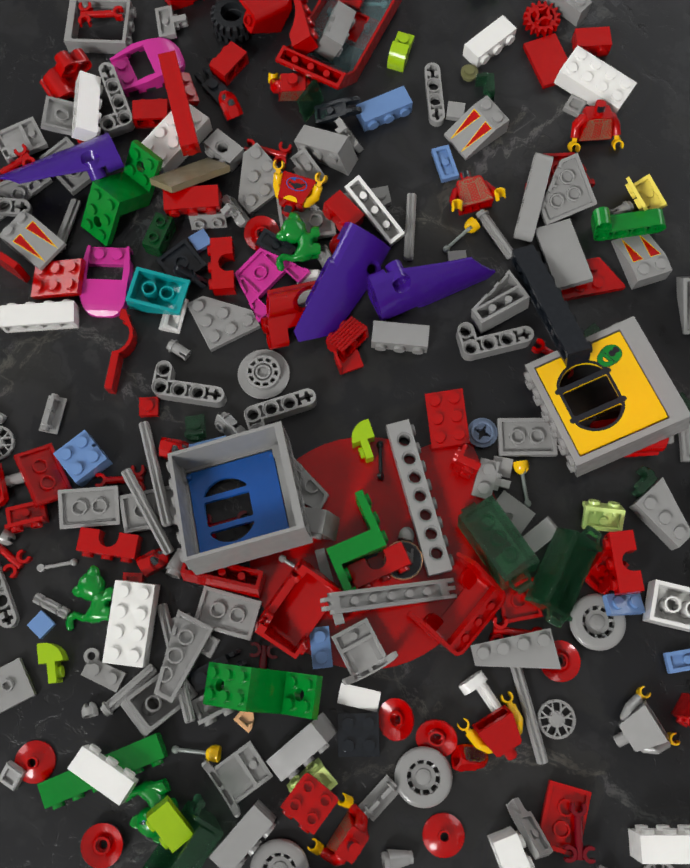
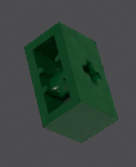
[142,212,177,257]

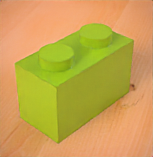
[146,795,194,853]

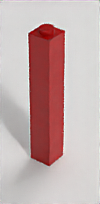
[158,50,201,156]

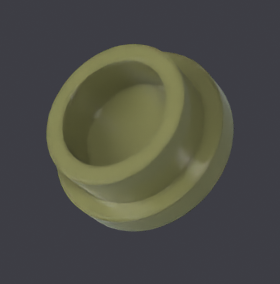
[461,64,478,82]

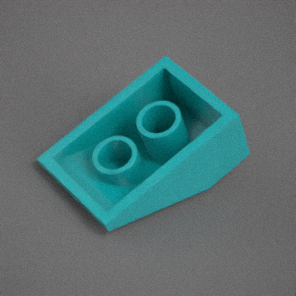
[125,267,191,315]

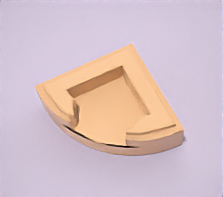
[233,711,255,733]

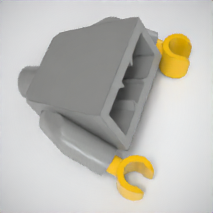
[613,686,680,754]

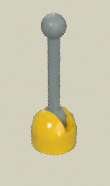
[443,217,480,253]
[513,460,531,507]
[171,745,222,763]

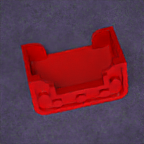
[239,0,292,34]
[255,558,343,659]

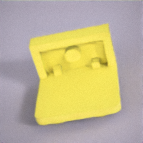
[625,174,668,211]

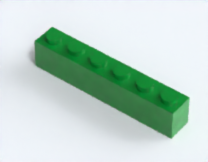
[37,732,168,810]

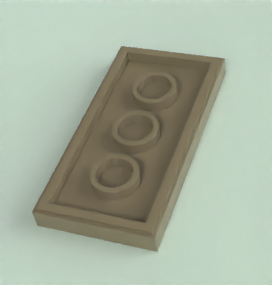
[150,157,230,193]

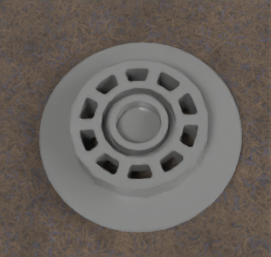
[238,349,290,399]
[569,593,626,651]
[394,746,453,808]
[250,838,309,868]

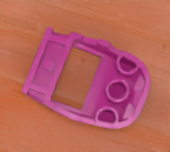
[110,37,185,97]
[80,245,134,318]

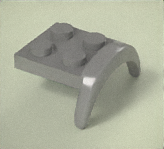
[0,116,49,164]
[331,618,398,685]
[201,740,274,818]

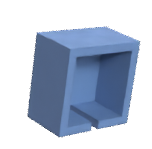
[53,430,113,487]

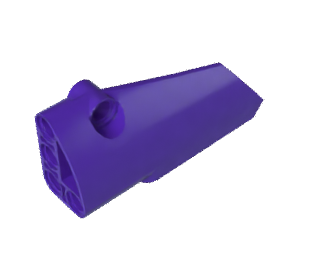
[0,132,124,184]
[293,222,391,342]
[367,257,496,321]

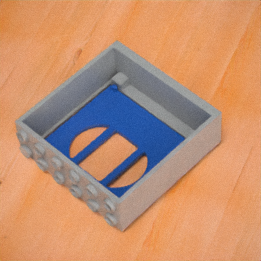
[166,421,313,576]

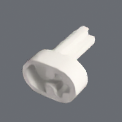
[458,670,502,712]

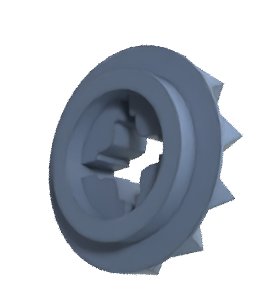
[468,418,498,448]

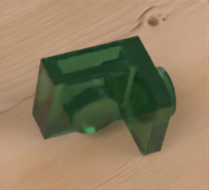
[475,72,495,101]
[184,414,206,442]
[631,465,658,499]

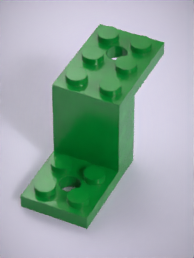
[81,140,164,247]
[326,490,388,591]
[203,662,323,720]

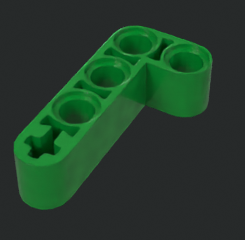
[591,207,666,241]

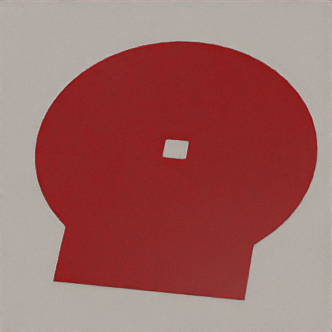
[250,437,527,669]

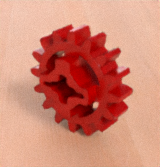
[523,1,561,37]

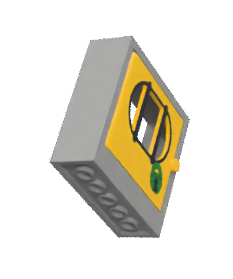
[523,316,690,477]

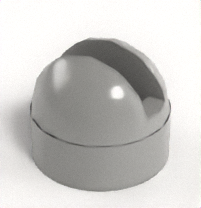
[398,527,415,542]
[0,529,16,546]
[81,702,99,718]

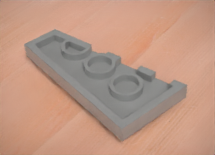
[0,177,53,221]
[154,610,214,704]
[470,628,561,669]

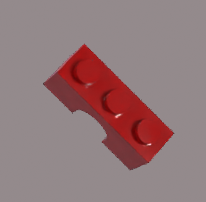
[207,236,237,296]
[76,527,143,563]
[602,530,645,596]
[346,541,413,589]

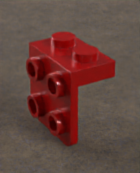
[280,773,338,835]

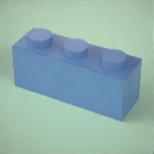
[356,86,413,132]

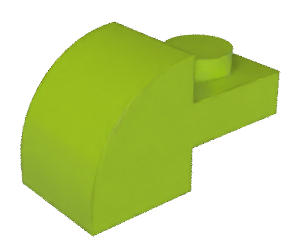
[387,31,415,73]
[352,419,375,463]
[37,643,69,684]

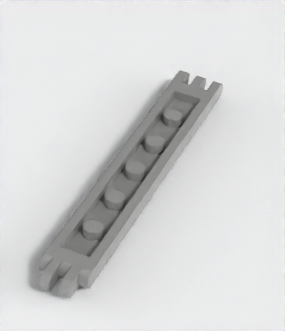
[320,578,457,615]

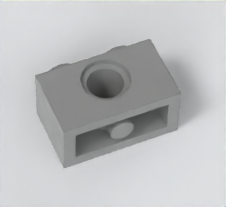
[203,128,244,172]

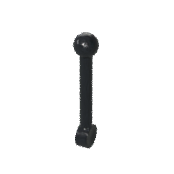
[376,441,384,480]

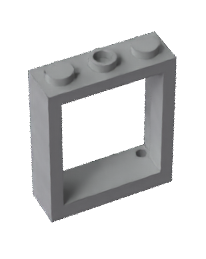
[64,0,136,54]

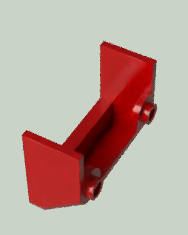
[407,552,506,656]

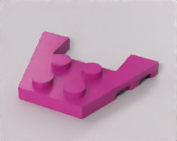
[234,248,311,324]

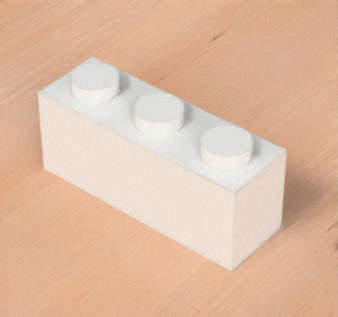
[463,15,517,68]
[67,744,139,806]

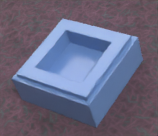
[188,228,210,254]
[27,610,57,639]

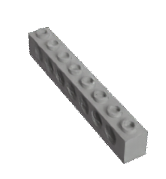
[386,419,454,577]

